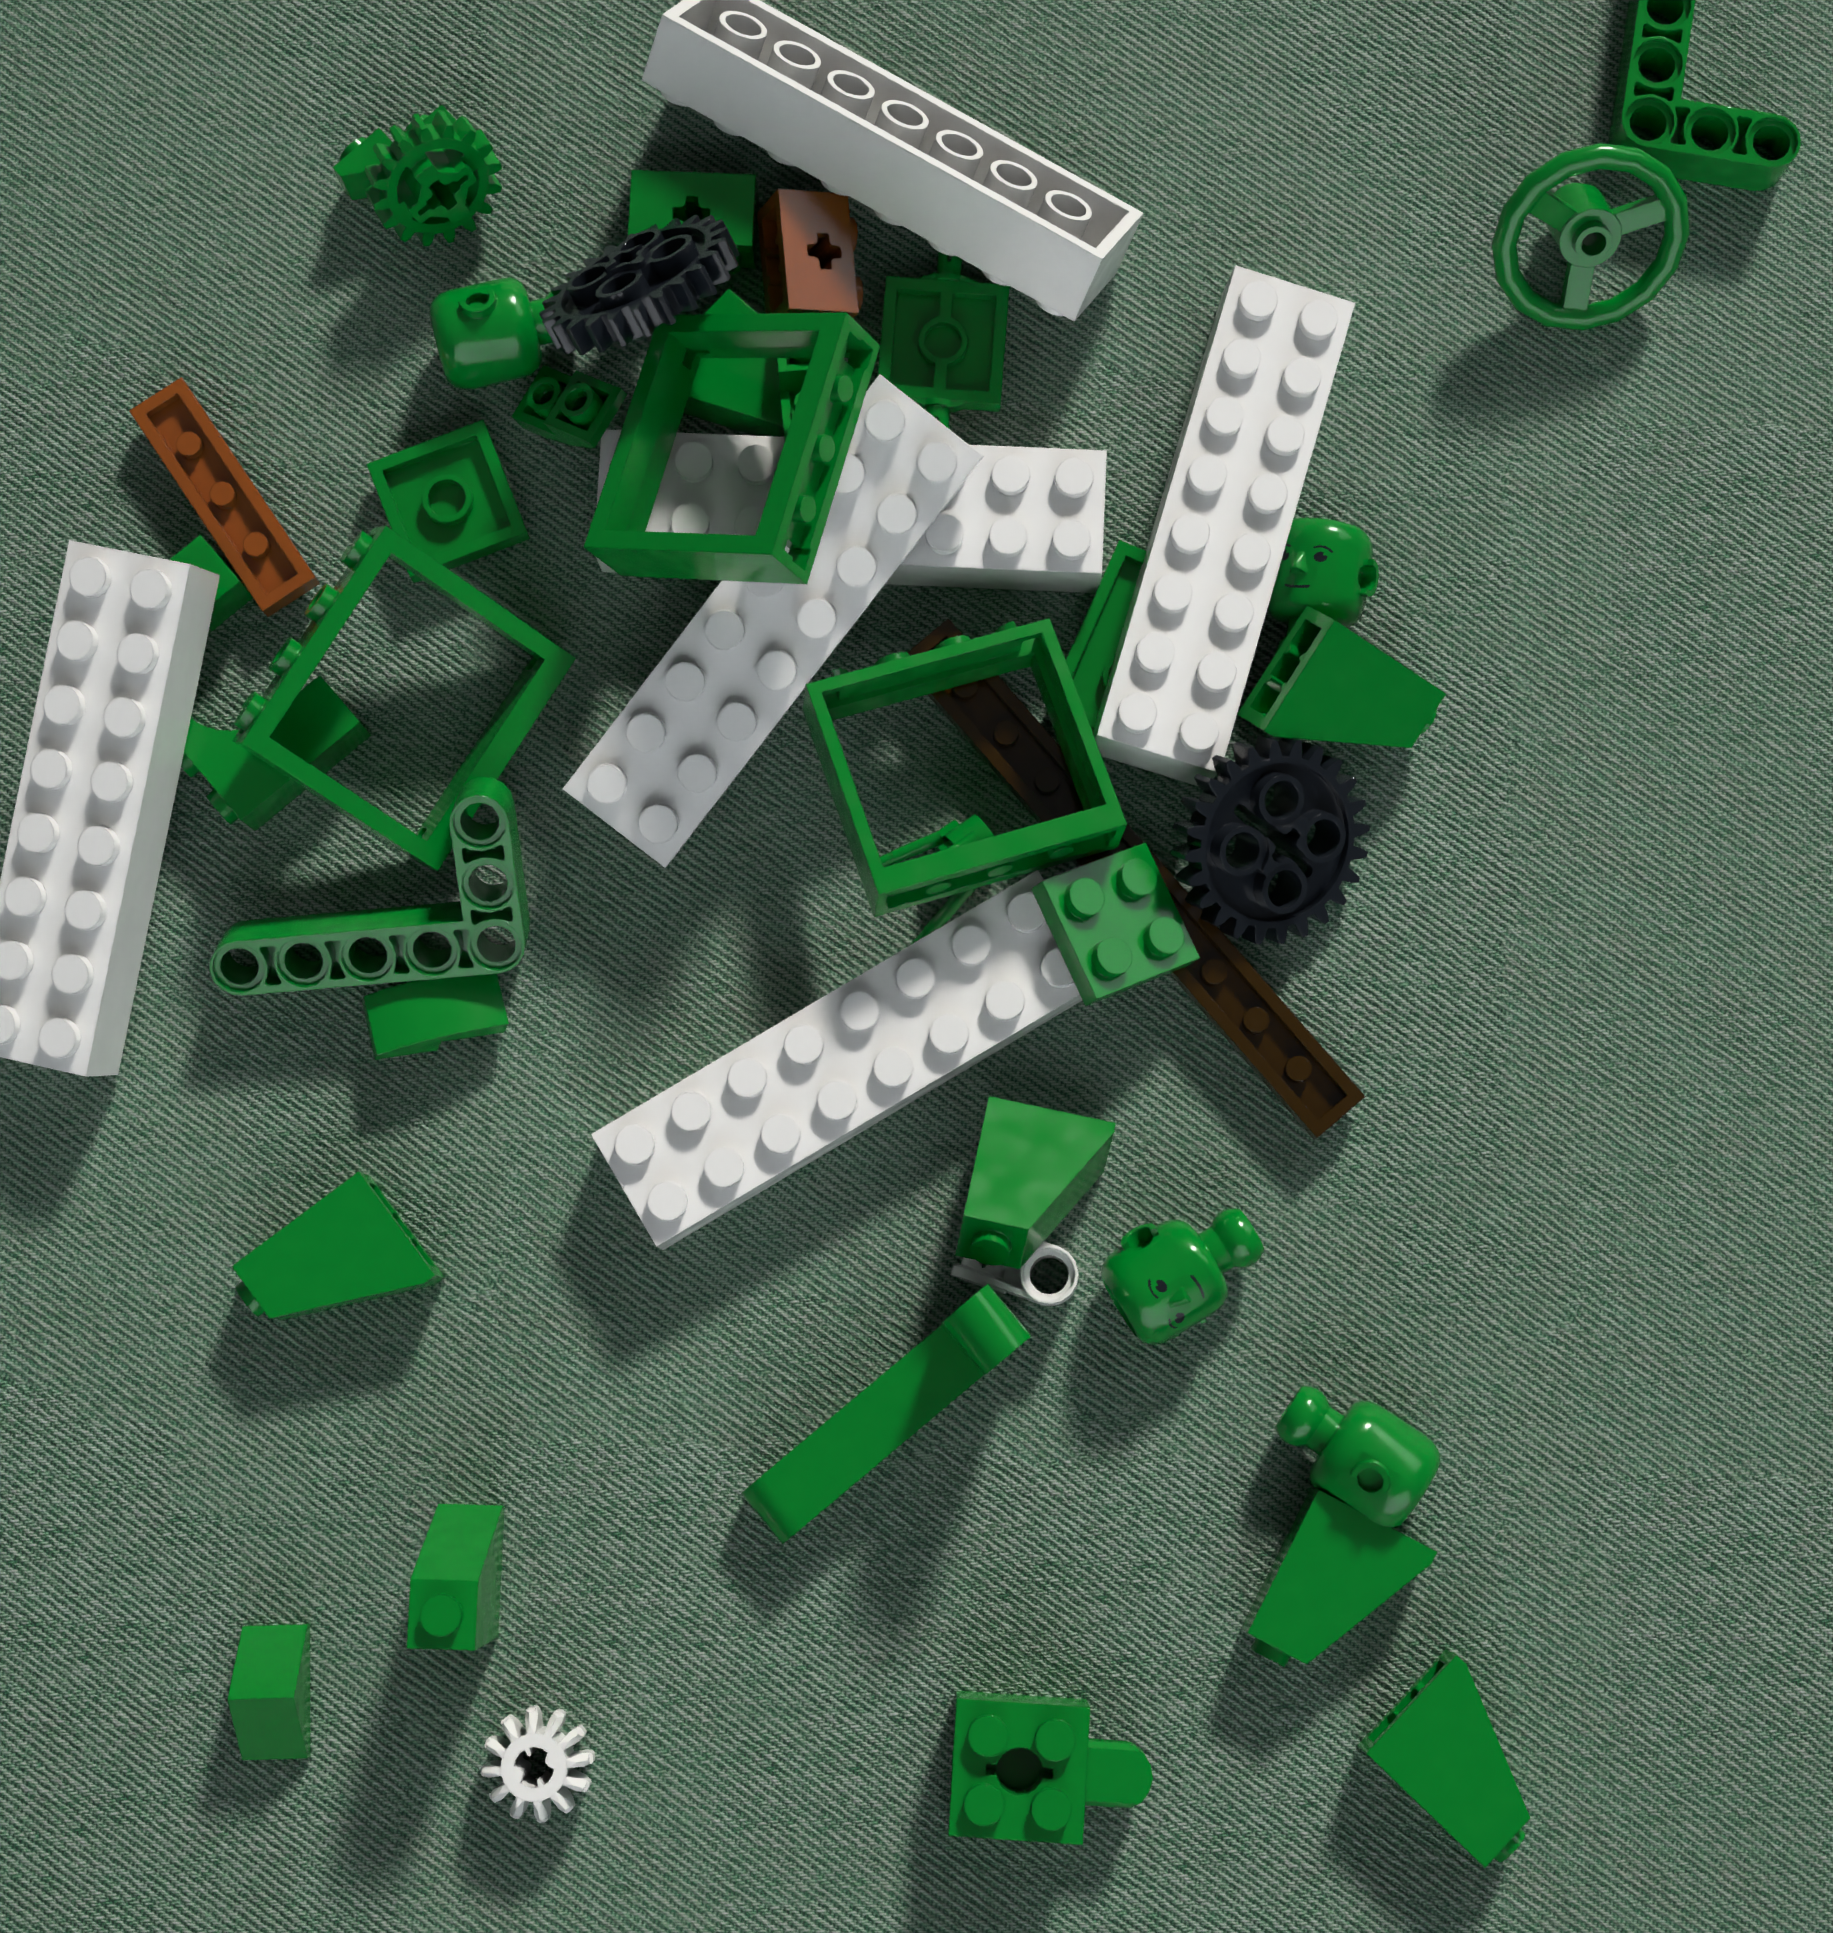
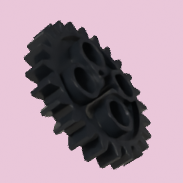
[539,215,740,355]
[1171,735,1370,945]

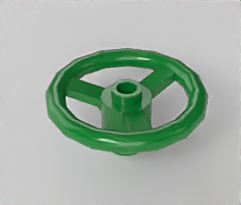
[1491,143,1690,331]

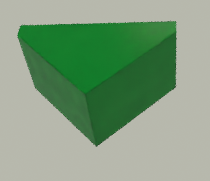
[227,1624,310,1760]

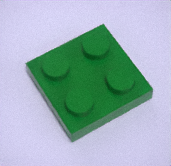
[367,420,530,583]
[1031,842,1200,1007]

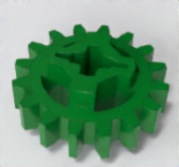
[364,110,502,246]

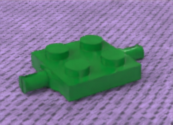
[878,252,1010,428]

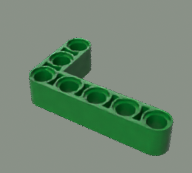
[1608,0,1801,191]
[209,777,530,996]
[741,1284,1031,1544]

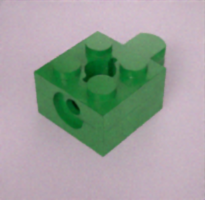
[948,1691,1153,1845]

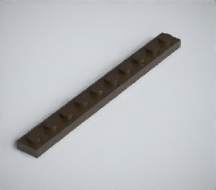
[907,619,1366,1140]

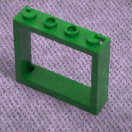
[584,312,880,585]
[233,526,576,871]
[803,618,1127,917]

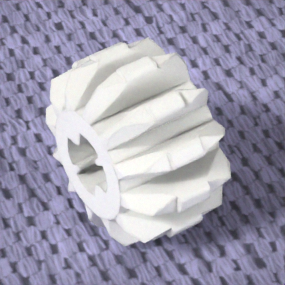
[481,1705,595,1823]

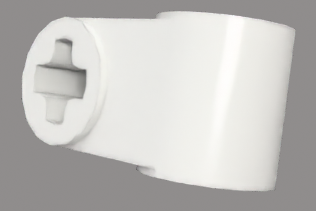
[950,1241,1079,1306]

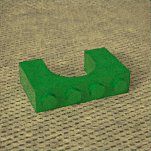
[169,535,371,831]

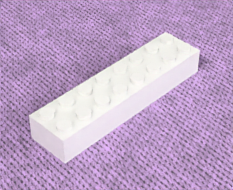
[642,0,1144,321]
[1093,265,1355,786]
[563,374,984,868]
[596,430,1107,593]
[0,540,220,1077]
[591,871,1082,1250]

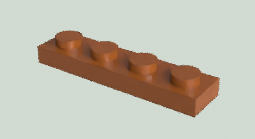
[129,377,320,617]

